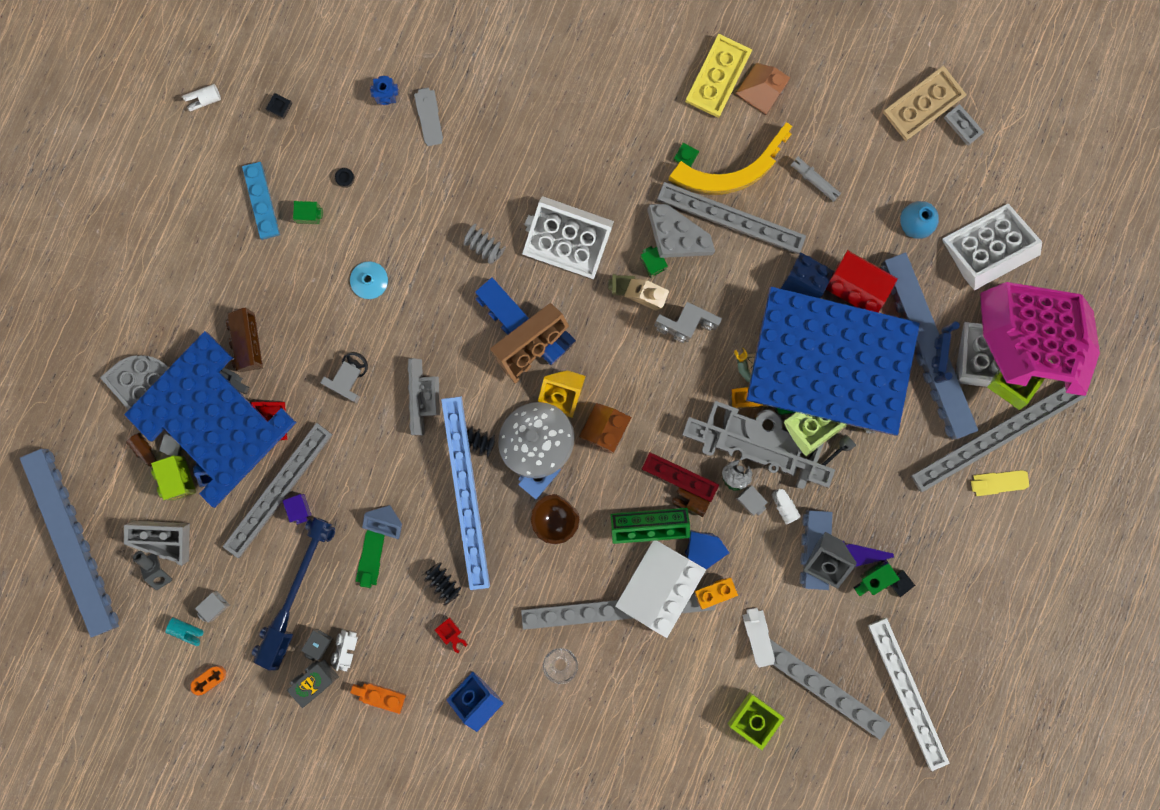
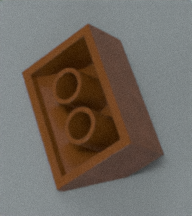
[226,307,263,372]

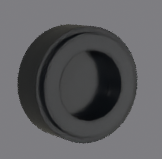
[335,168,355,188]

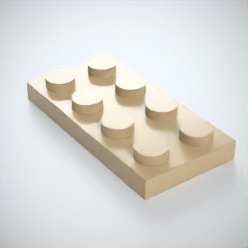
[883,65,967,142]

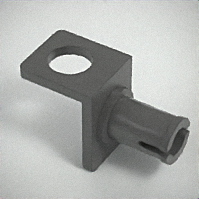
[133,551,172,590]

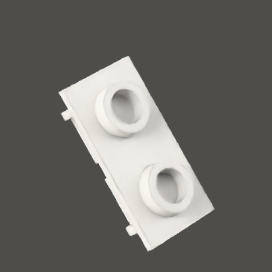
[331,629,358,671]

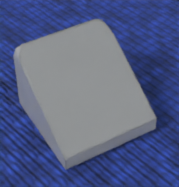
[159,433,182,456]

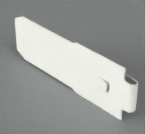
[742,607,775,668]

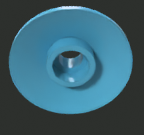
[350,262,388,299]

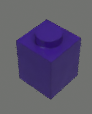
[282,494,312,525]

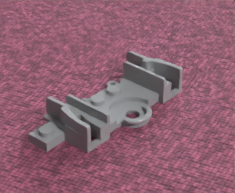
[682,401,835,489]

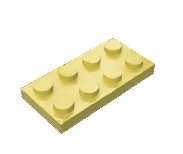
[685,34,752,118]

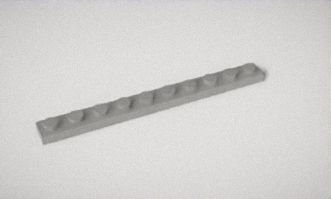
[911,386,1087,492]
[521,592,715,630]

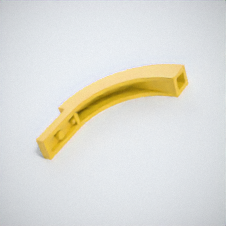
[668,122,793,195]

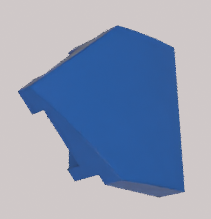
[685,530,729,570]

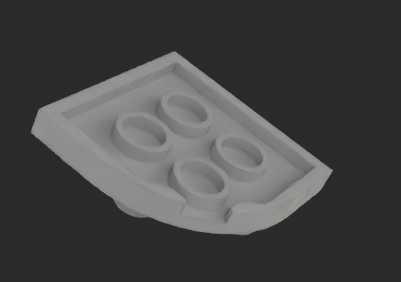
[100,355,170,410]

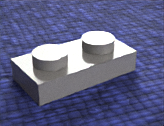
[944,104,984,146]

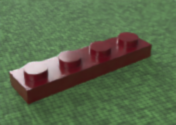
[641,452,719,502]

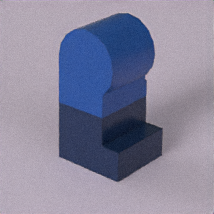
[541,330,576,365]

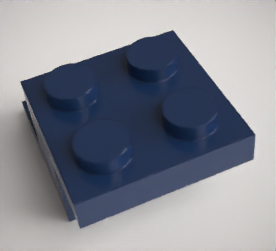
[780,252,834,298]

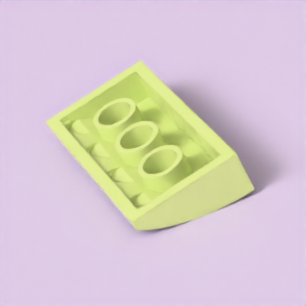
[784,413,847,456]

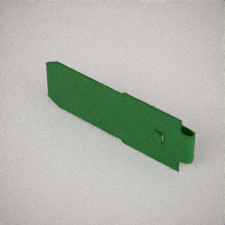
[356,530,385,588]

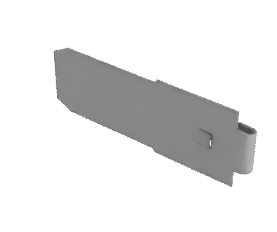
[414,87,443,146]

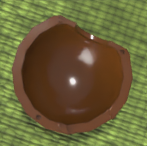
[531,494,580,544]

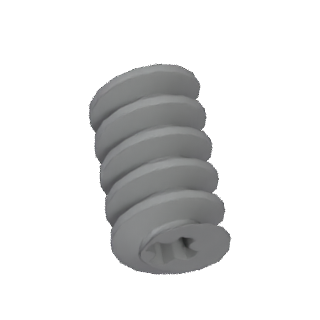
[464,223,506,264]

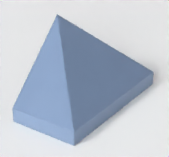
[362,505,402,539]

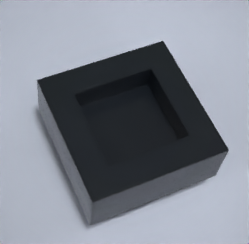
[266,93,292,119]
[890,570,916,597]

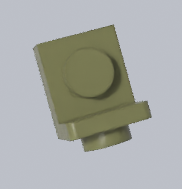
[608,274,635,296]

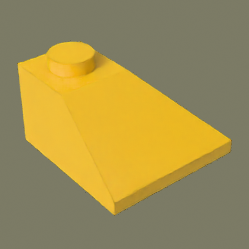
[538,370,586,418]

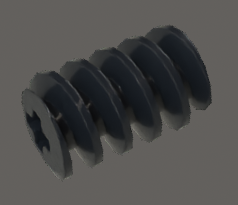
[467,426,495,458]
[422,562,461,606]

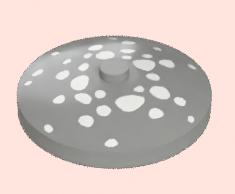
[498,402,574,478]

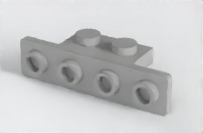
[407,358,440,436]

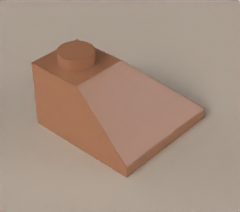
[735,63,790,115]

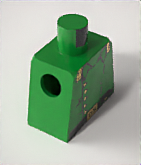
[853,560,900,596]

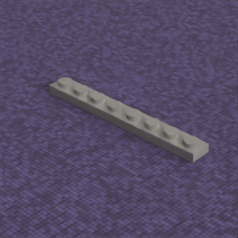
[657,182,806,255]
[223,423,333,558]
[751,639,891,740]

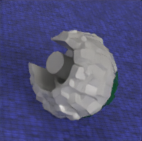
[722,460,752,491]

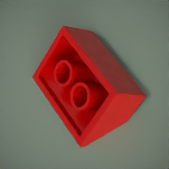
[826,250,898,312]

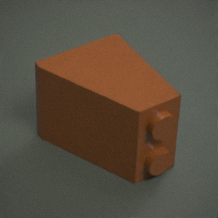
[579,403,632,454]

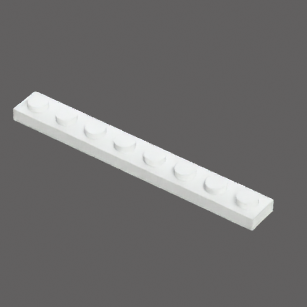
[868,618,950,771]

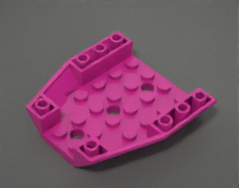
[980,282,1100,396]

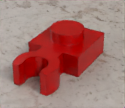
[435,617,468,653]

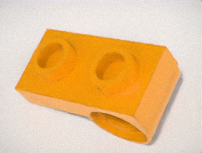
[694,577,738,610]

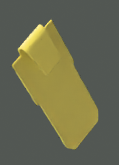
[971,470,1029,496]

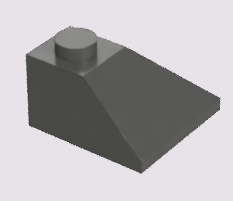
[803,532,856,589]

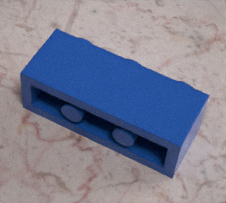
[475,277,529,335]

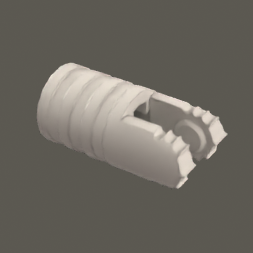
[182,84,221,111]
[772,489,801,525]

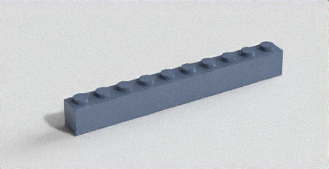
[880,252,979,440]
[20,449,119,638]

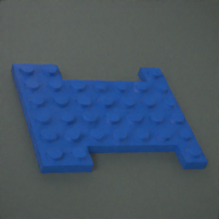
[124,331,297,508]

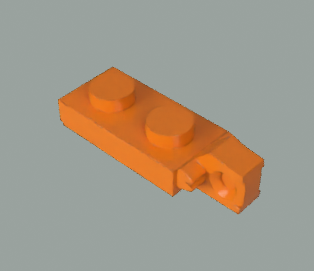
[350,683,406,714]

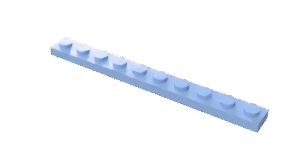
[441,396,490,590]

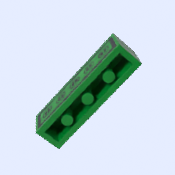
[610,508,690,544]

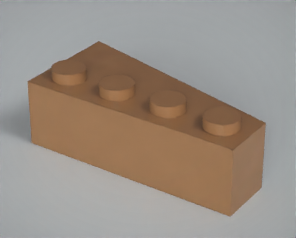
[490,303,569,384]

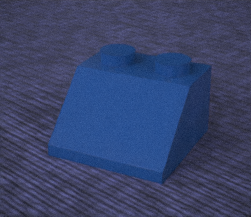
[447,672,504,732]

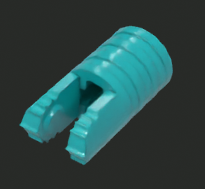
[165,617,204,646]

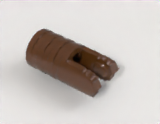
[126,433,157,467]
[672,487,710,517]

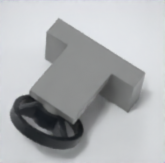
[320,352,368,403]

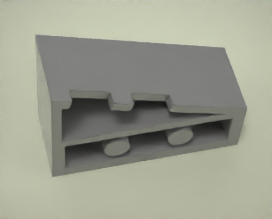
[124,521,190,566]

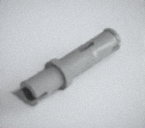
[790,156,841,202]

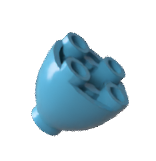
[900,201,939,239]

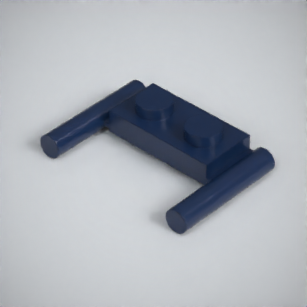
[932,322,960,383]

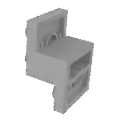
[654,302,722,343]

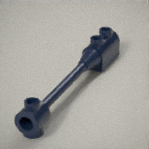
[252,517,335,670]

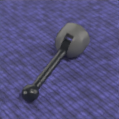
[821,434,856,466]

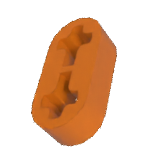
[190,665,226,696]

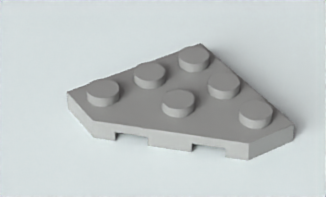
[647,204,715,258]

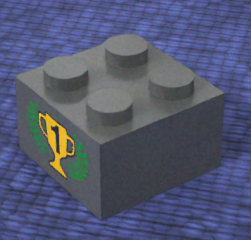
[287,659,339,708]

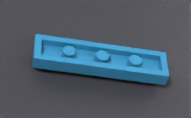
[242,162,280,240]

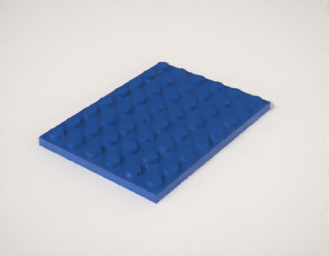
[746,287,920,436]

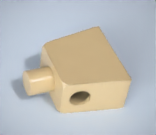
[624,279,669,311]

